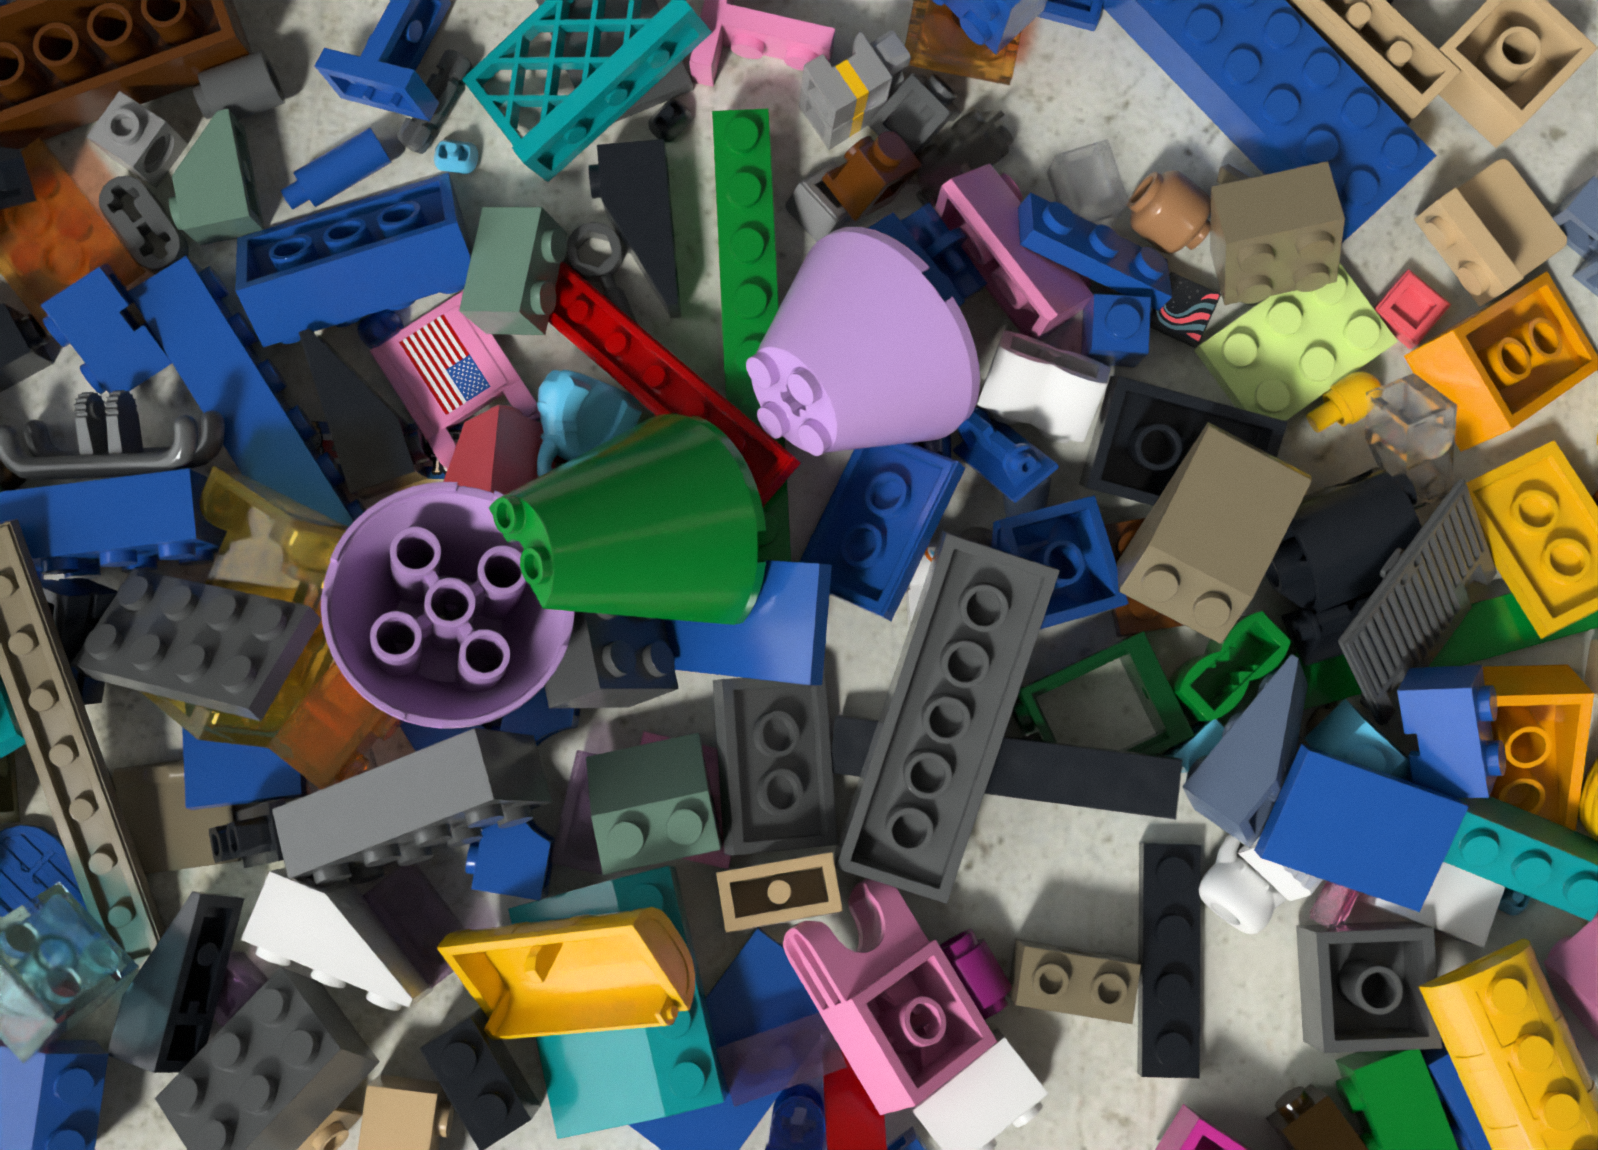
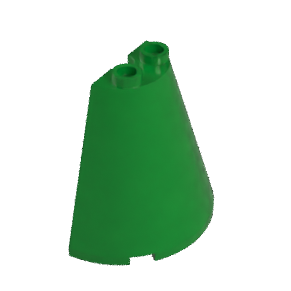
[489,413,766,625]

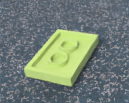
[1194,262,1398,421]

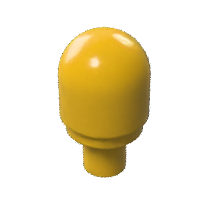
[1306,372,1383,433]

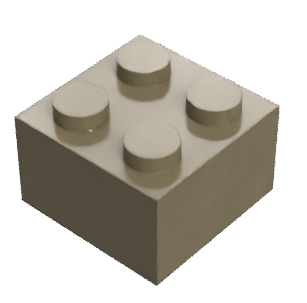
[1210,161,1345,305]

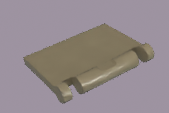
[113,759,241,874]

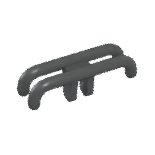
[0,390,225,480]

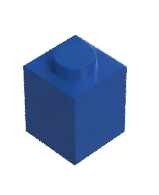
[1081,294,1151,367]

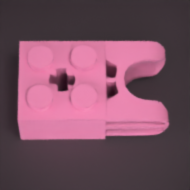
[783,878,997,1115]

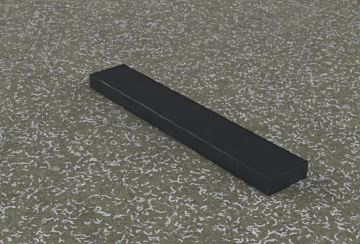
[831,715,1183,820]

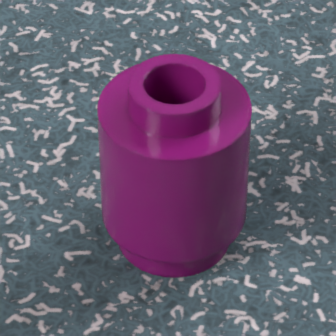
[939,929,1012,1020]

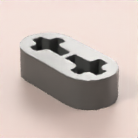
[99,176,189,274]

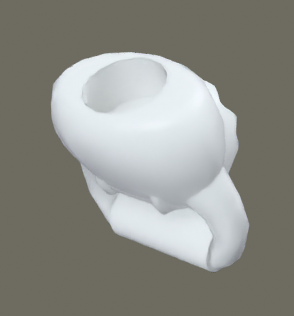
[1199,835,1287,934]

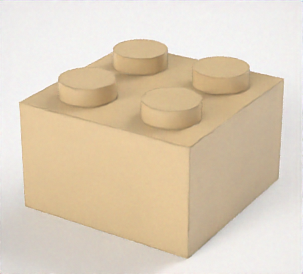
[1438,0,1598,148]

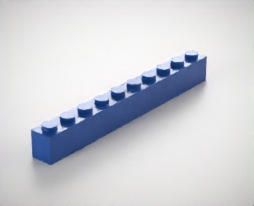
[128,256,492,752]

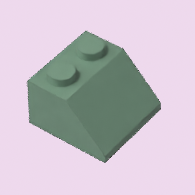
[586,733,723,875]

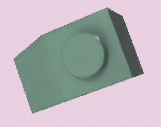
[169,109,265,246]

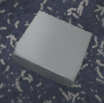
[785,161,852,242]

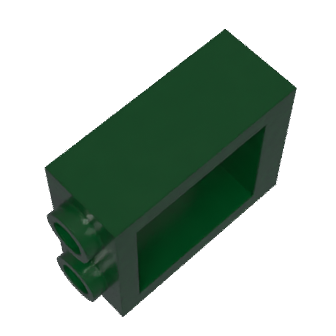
[1012,631,1195,755]

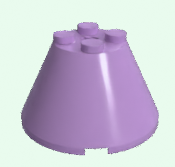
[746,227,980,456]
[321,482,575,728]

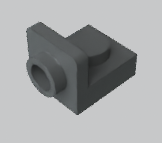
[867,74,962,156]

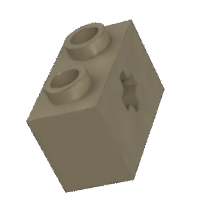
[1007,939,1141,1024]

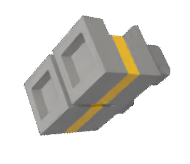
[799,30,911,150]

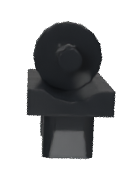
[209,799,286,868]

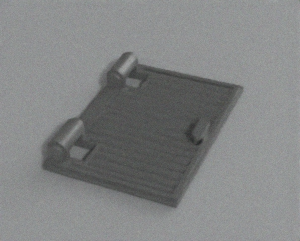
[1338,479,1497,726]

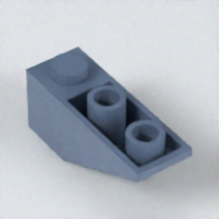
[1182,654,1308,848]

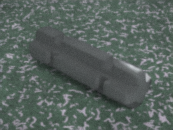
[397,49,473,154]

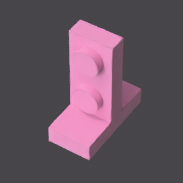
[689,0,835,87]

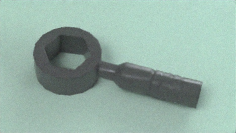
[567,222,638,324]

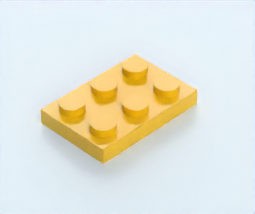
[1466,440,1598,639]

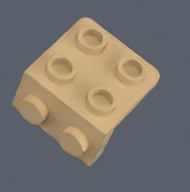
[1414,159,1567,307]

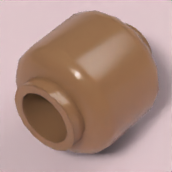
[1127,170,1211,254]

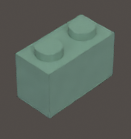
[459,207,567,335]

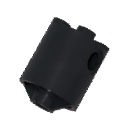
[1265,467,1423,614]

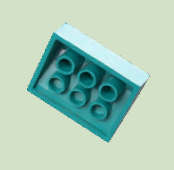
[508,865,728,1139]

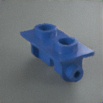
[953,407,1059,503]

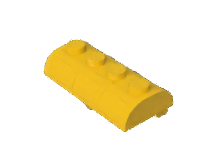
[437,907,695,1040]
[1418,938,1598,1150]

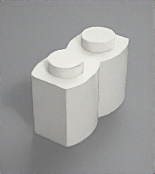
[977,331,1110,443]

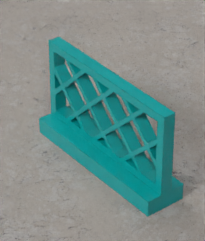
[462,0,712,182]

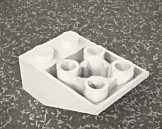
[241,867,436,1011]

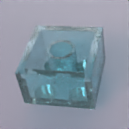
[0,882,139,1064]

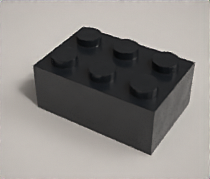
[1079,376,1288,506]

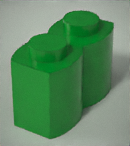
[1168,611,1291,721]

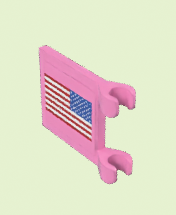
[369,291,540,470]

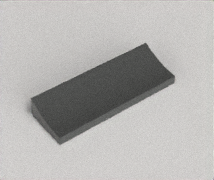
[834,530,1060,904]

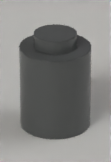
[192,49,285,120]

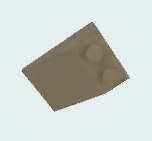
[1117,422,1312,644]

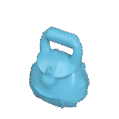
[537,370,642,477]

